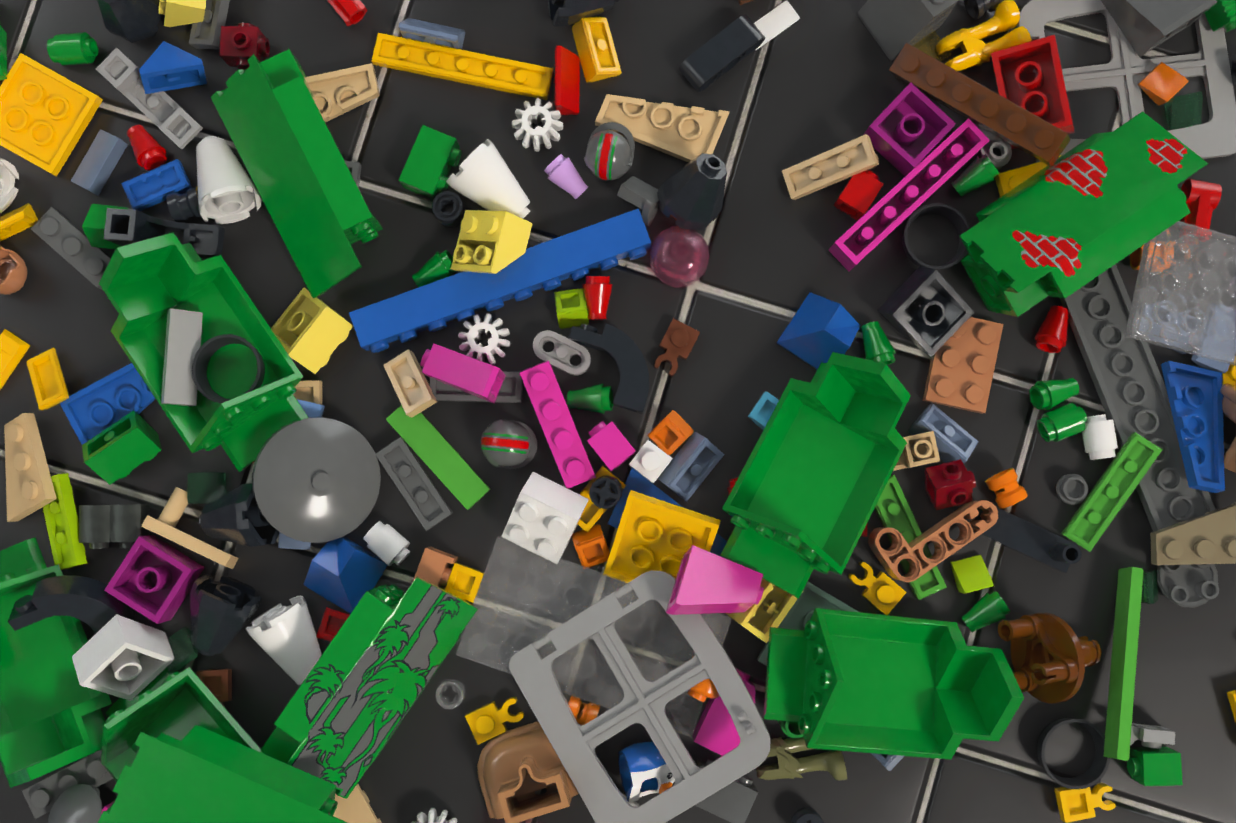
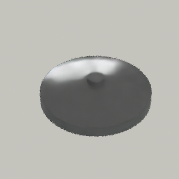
[252,417,381,543]

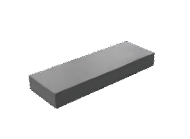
[161,308,203,406]

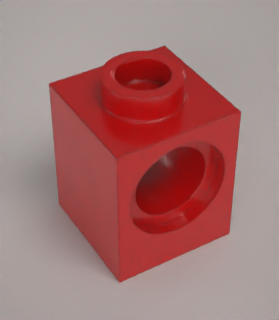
[833,170,884,221]

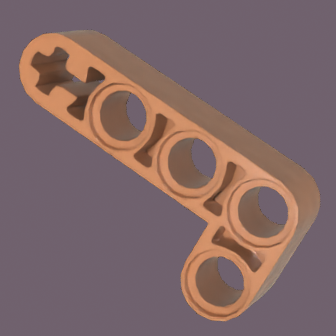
[868,500,998,582]

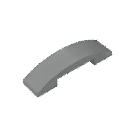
[96,47,203,149]

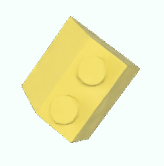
[271,287,353,374]

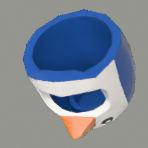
[618,742,675,803]

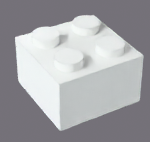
[501,472,589,564]
[72,614,175,701]

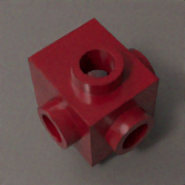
[220,23,270,70]
[925,459,976,511]

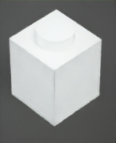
[629,440,673,483]

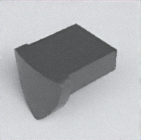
[617,176,660,227]

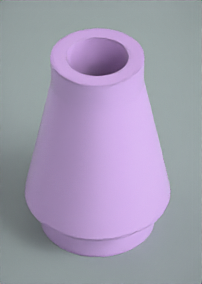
[544,154,588,200]

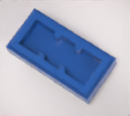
[121,159,192,211]

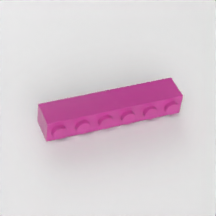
[829,118,990,271]

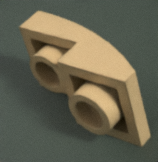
[893,431,940,471]

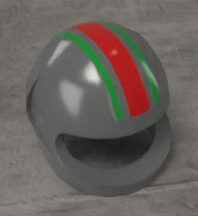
[583,122,635,180]
[481,419,537,469]

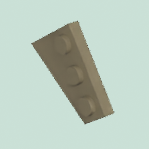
[1150,502,1236,565]

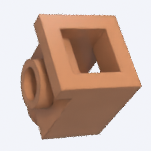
[412,547,458,588]

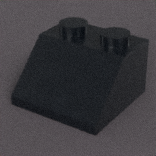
[878,266,974,357]

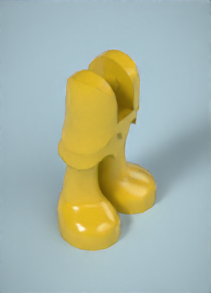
[936,0,1032,71]

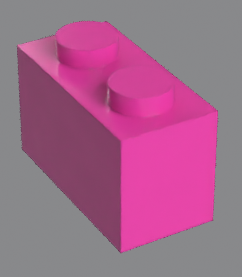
[587,421,636,472]

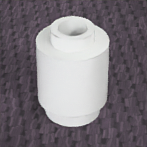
[1082,414,1118,460]
[363,521,410,566]

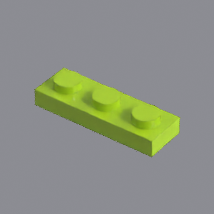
[43,473,87,570]

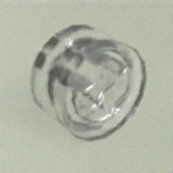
[435,679,466,709]

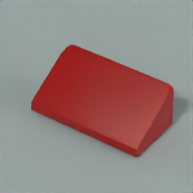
[555,46,580,115]

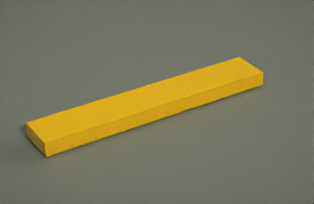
[372,33,554,100]

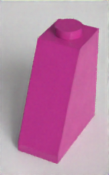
[420,344,506,403]
[666,545,764,615]
[692,668,755,756]

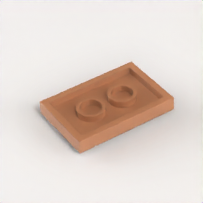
[923,317,1004,414]

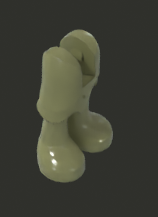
[756,736,847,781]

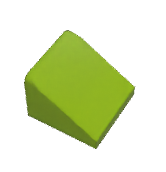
[554,288,589,329]
[950,555,994,594]

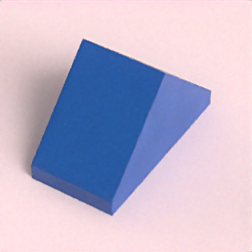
[139,41,207,94]

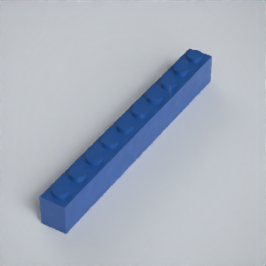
[349,208,651,353]

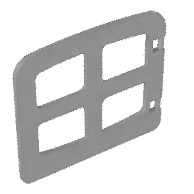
[1017,0,1236,163]
[509,570,771,823]

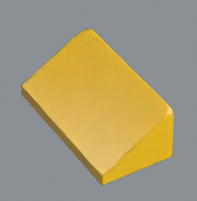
[572,17,622,82]
[0,203,38,242]

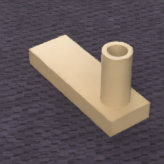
[782,134,879,200]
[141,487,239,569]

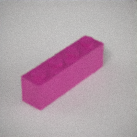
[520,360,596,489]

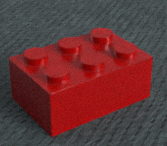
[991,34,1075,149]

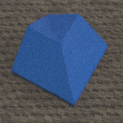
[776,293,861,370]
[304,536,388,614]

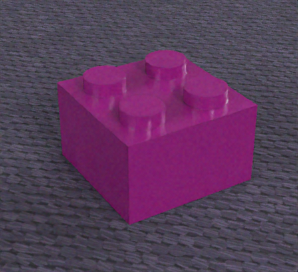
[863,83,956,177]
[104,535,205,624]

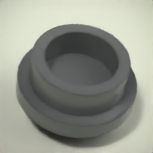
[1056,474,1088,504]

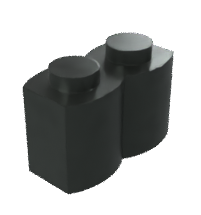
[79,504,150,549]

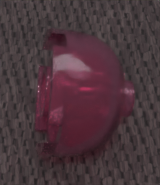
[649,226,710,288]

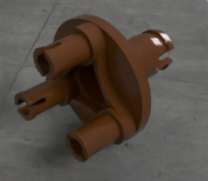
[998,613,1101,703]

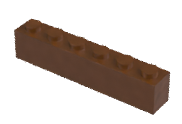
[889,43,1070,168]

